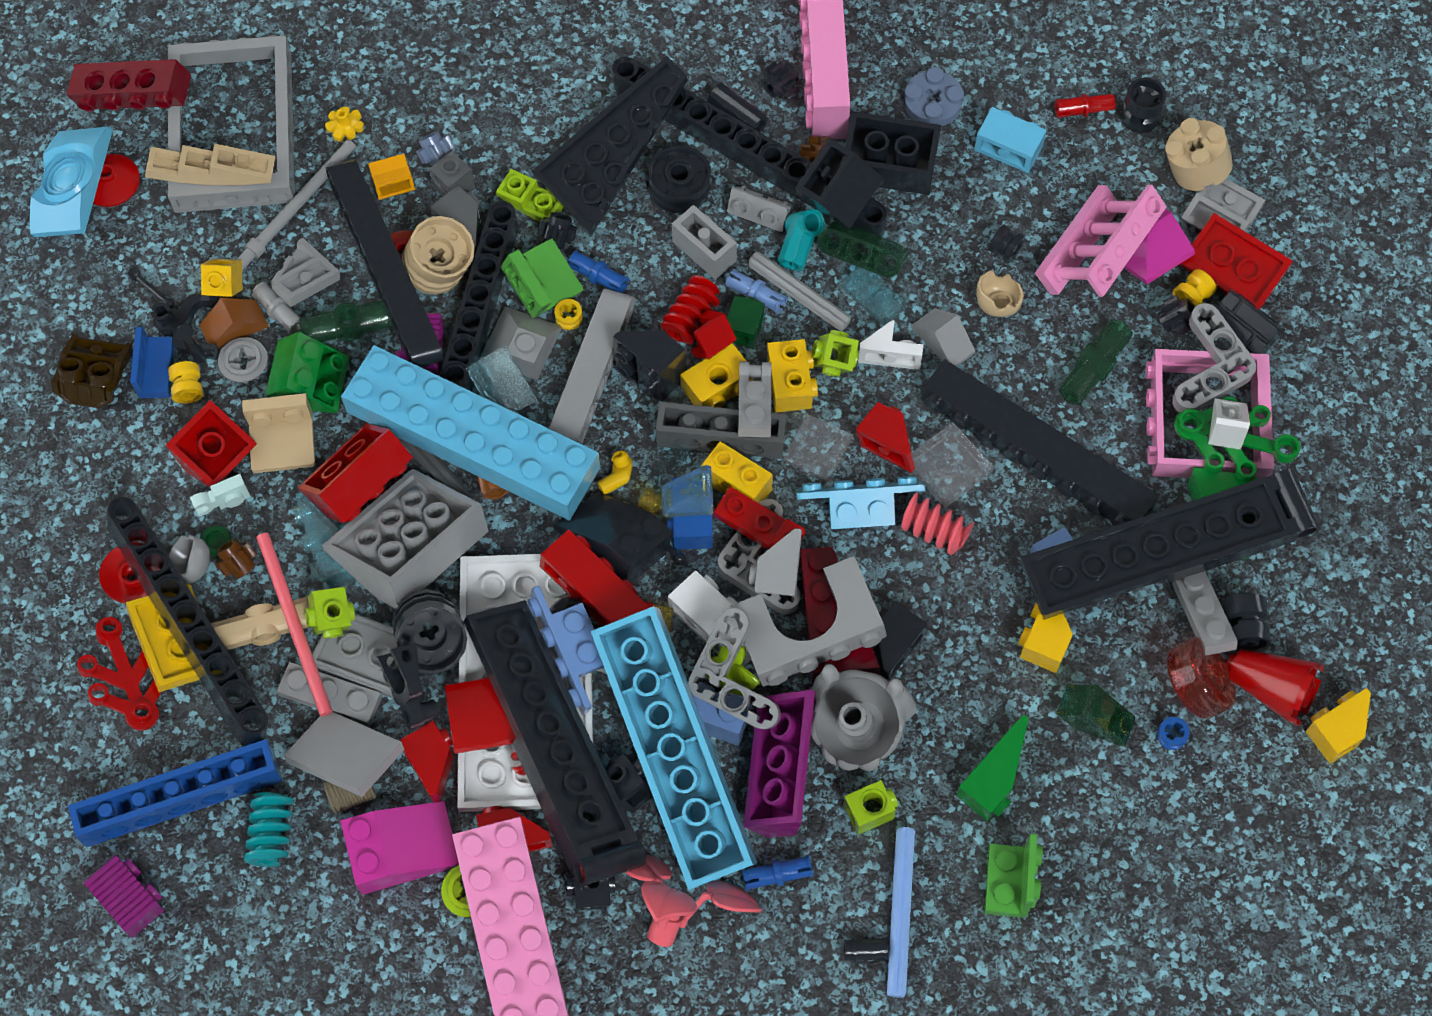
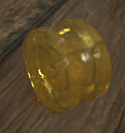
[637,486,665,516]

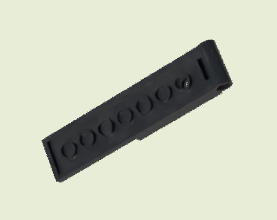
[1020,468,1320,620]
[463,600,646,886]

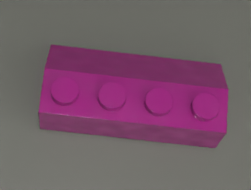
[743,690,815,838]

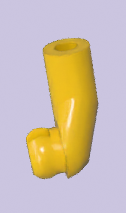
[597,451,633,495]

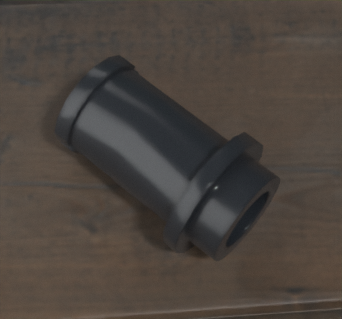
[843,936,888,964]

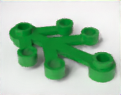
[1174,397,1301,482]

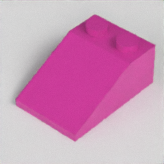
[340,801,459,895]

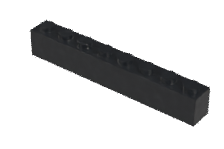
[921,359,1159,526]

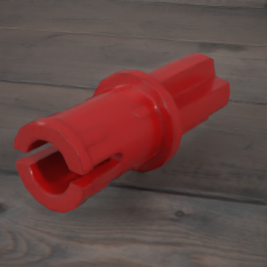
[1055,93,1116,118]

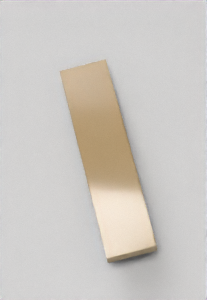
[145,144,275,185]

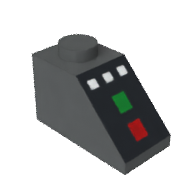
[431,185,481,259]

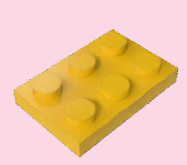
[126,584,223,692]

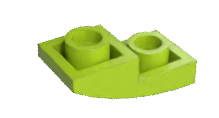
[496,169,563,222]

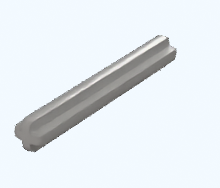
[748,252,851,331]

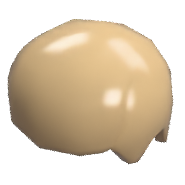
[976,270,1024,317]

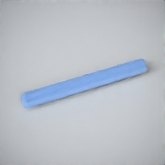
[887,827,915,998]

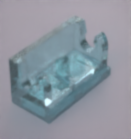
[466,345,537,413]

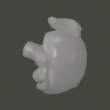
[811,664,916,771]

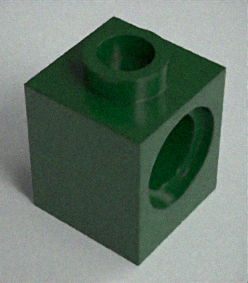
[727,295,765,349]

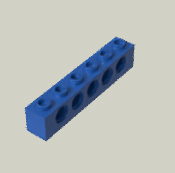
[68,739,283,848]

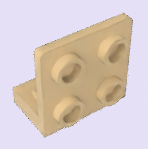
[242,393,315,473]

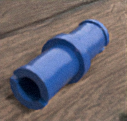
[568,250,629,293]
[742,855,814,891]

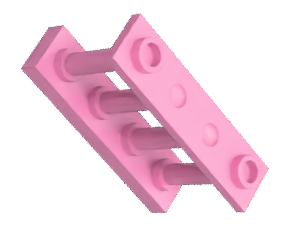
[1035,185,1167,297]

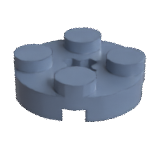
[904,67,964,126]

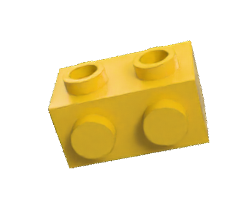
[767,339,818,413]

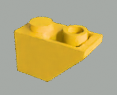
[1018,603,1073,673]
[1306,688,1371,764]

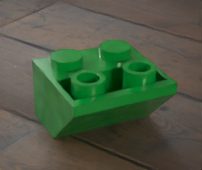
[265,332,349,413]

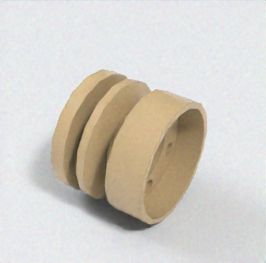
[401,216,475,295]

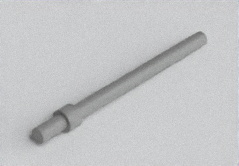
[236,139,356,271]

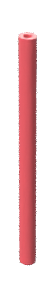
[256,533,333,717]

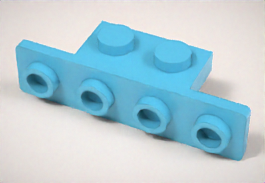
[795,476,925,529]

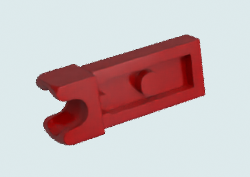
[712,486,806,550]

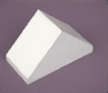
[1208,398,1250,450]

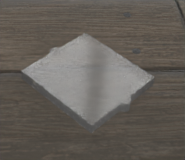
[783,414,854,482]

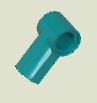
[778,209,825,272]

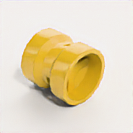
[1172,269,1217,307]
[168,361,203,404]

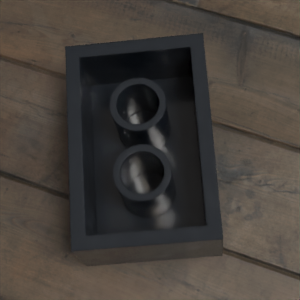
[845,111,941,195]

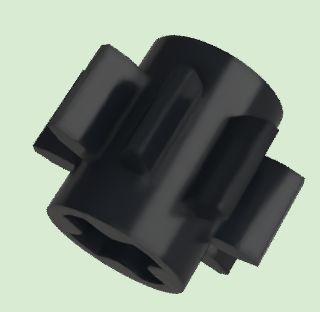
[762,62,799,99]
[537,212,577,249]
[1158,295,1195,336]

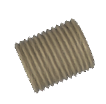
[323,780,376,815]

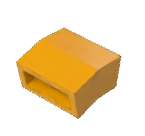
[368,154,415,200]

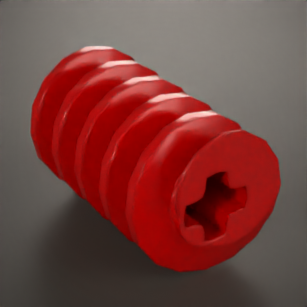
[660,275,720,345]

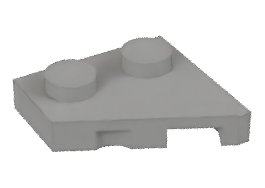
[271,238,340,307]

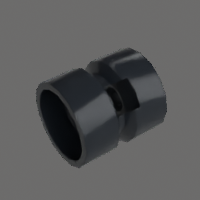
[1121,77,1166,133]
[1223,594,1271,651]

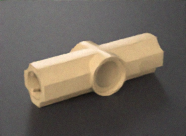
[211,597,309,650]

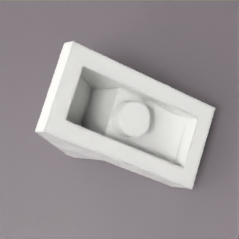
[858,320,923,370]

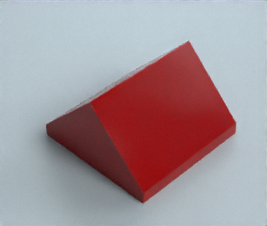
[165,400,257,488]

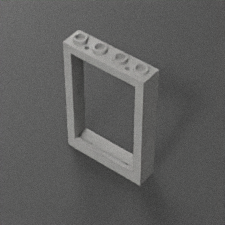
[168,35,295,213]

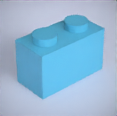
[974,107,1047,173]

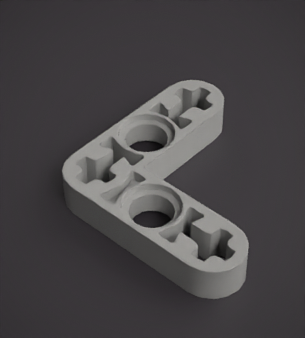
[1172,303,1256,412]
[718,499,800,615]
[688,607,781,730]

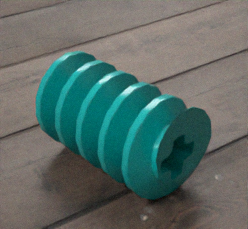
[244,792,295,867]

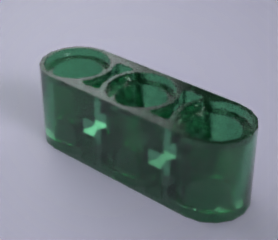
[817,222,908,278]

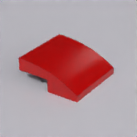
[445,678,516,754]

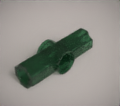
[299,301,393,342]
[1059,319,1133,406]

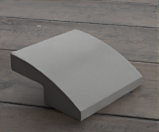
[1181,179,1265,232]

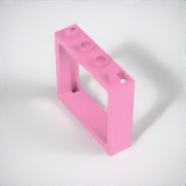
[1145,349,1274,479]

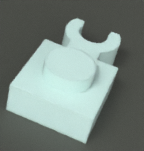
[190,474,251,516]

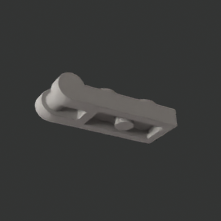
[738,361,771,437]

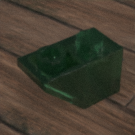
[1056,684,1136,747]

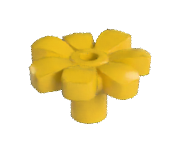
[325,107,364,142]

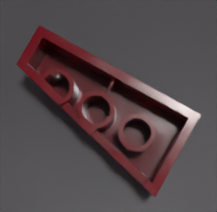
[799,547,880,686]

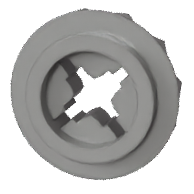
[218,338,269,385]

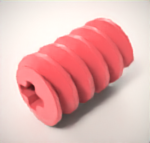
[901,492,975,556]

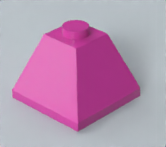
[1124,209,1195,285]

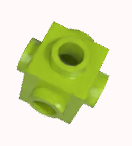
[812,330,859,377]
[305,587,355,639]

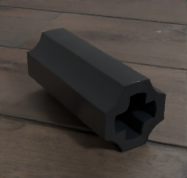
[707,83,769,133]

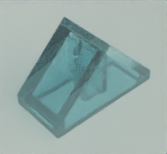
[661,465,713,517]

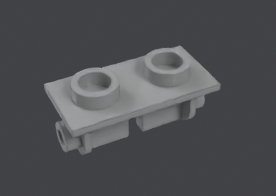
[727,186,792,232]

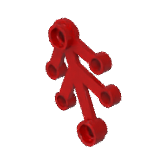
[77,617,162,731]

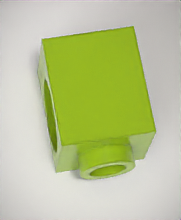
[843,780,898,835]

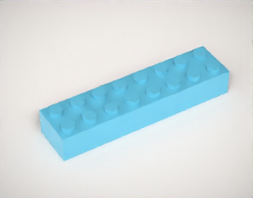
[341,345,600,521]
[591,606,757,890]

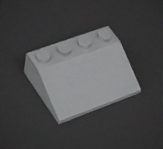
[322,469,489,609]

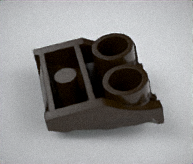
[51,334,133,409]

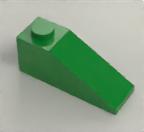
[956,714,1029,822]

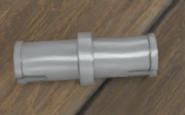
[252,282,305,335]

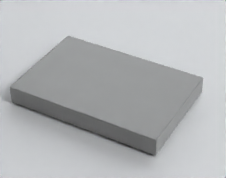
[312,614,405,699]
[284,712,404,797]

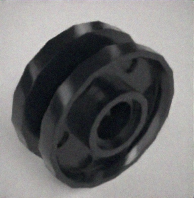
[648,145,711,213]

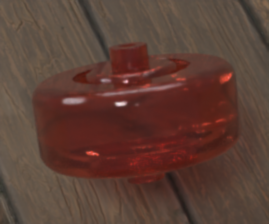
[1166,637,1236,719]

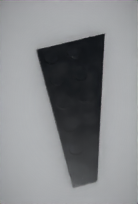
[531,56,688,237]

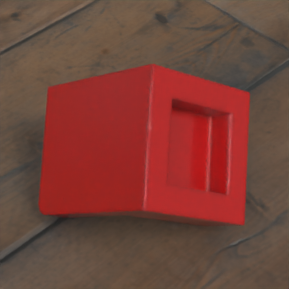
[691,310,737,360]

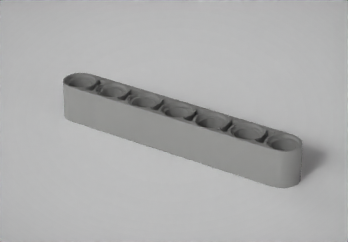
[549,288,635,444]

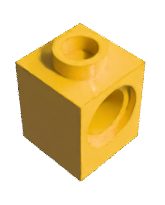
[201,258,243,297]

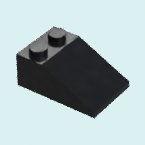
[553,492,674,583]

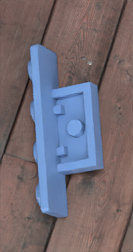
[528,585,604,715]

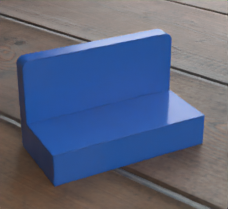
[130,327,175,398]

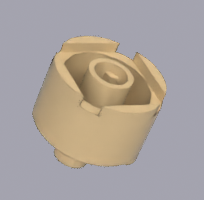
[1165,118,1233,191]

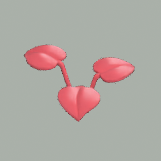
[625,853,762,947]

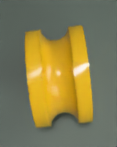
[554,299,583,330]

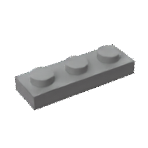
[1172,571,1237,656]
[276,662,382,727]

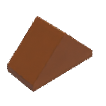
[199,298,269,349]

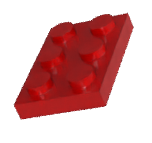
[1179,213,1293,309]

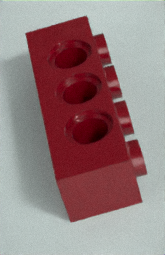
[66,59,191,112]

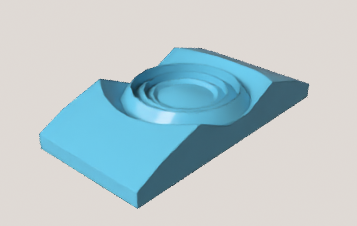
[30,126,113,237]

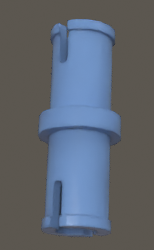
[725,269,788,314]

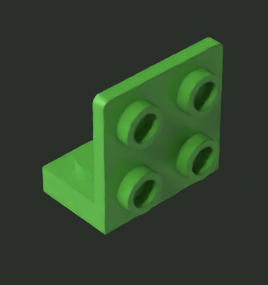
[501,239,583,319]
[984,833,1043,918]

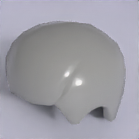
[169,535,210,584]

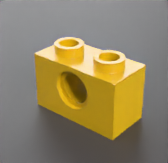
[680,343,753,408]
[702,441,773,503]

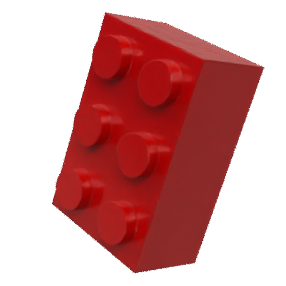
[298,423,413,524]

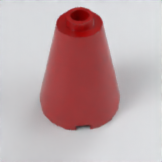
[1225,649,1324,726]

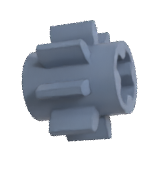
[416,131,455,166]

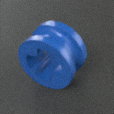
[1157,717,1190,750]

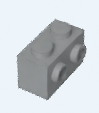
[672,205,737,280]

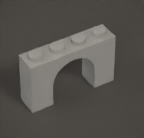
[730,556,887,687]

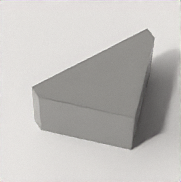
[911,308,975,366]

